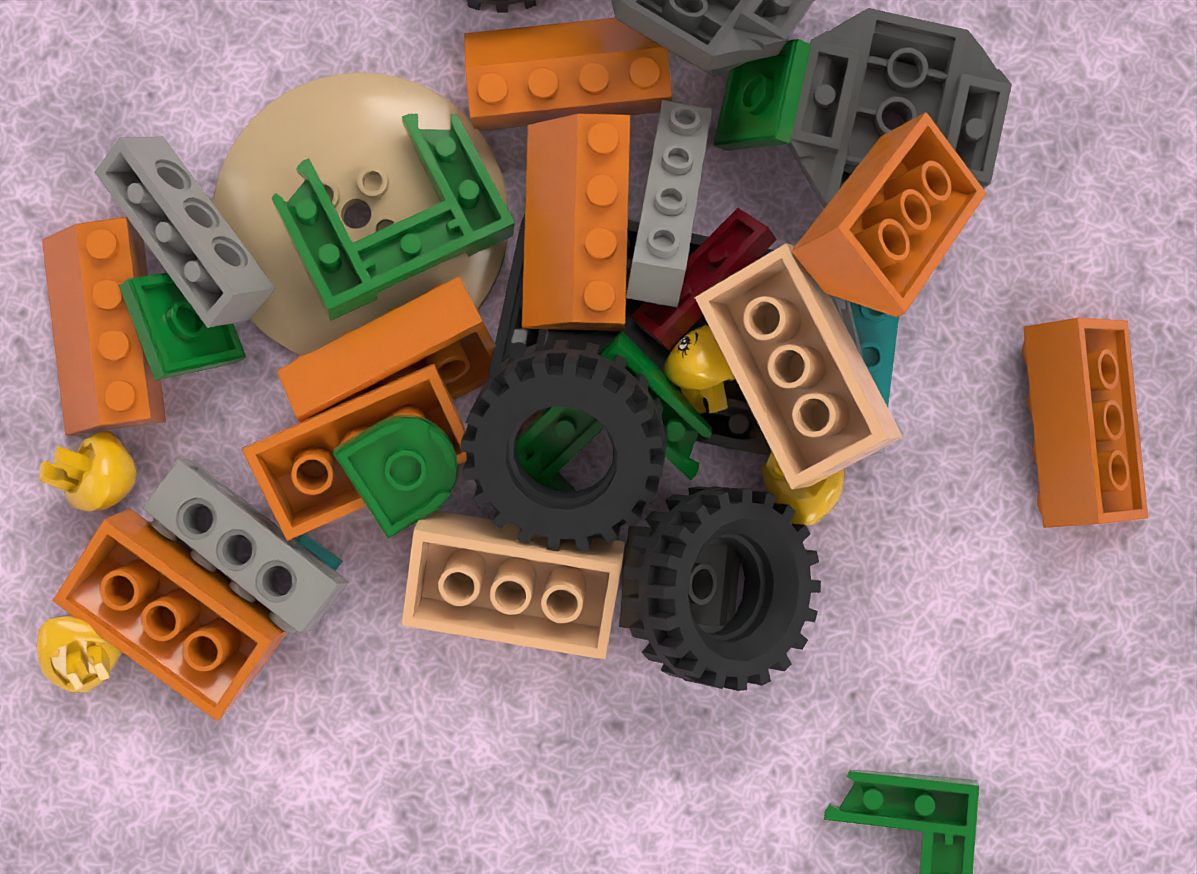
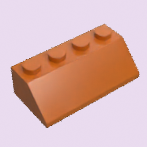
[464,18,672,131]
[792,112,987,317]
[522,114,630,331]
[42,217,166,436]
[276,276,496,422]
[1022,318,1148,528]
[242,364,467,541]
[52,508,287,722]

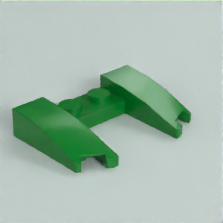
[271,114,515,321]
[516,331,712,541]
[824,770,979,874]

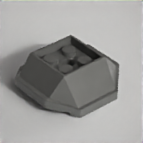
[611,0,815,77]
[787,8,1012,208]

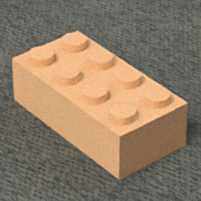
[695,243,903,489]
[402,510,625,660]

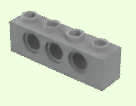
[626,100,712,307]
[95,136,276,328]
[142,459,349,634]

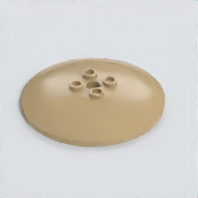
[213,72,509,355]

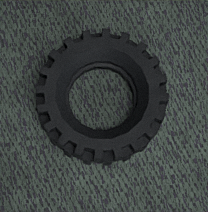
[460,340,668,551]
[623,486,821,691]

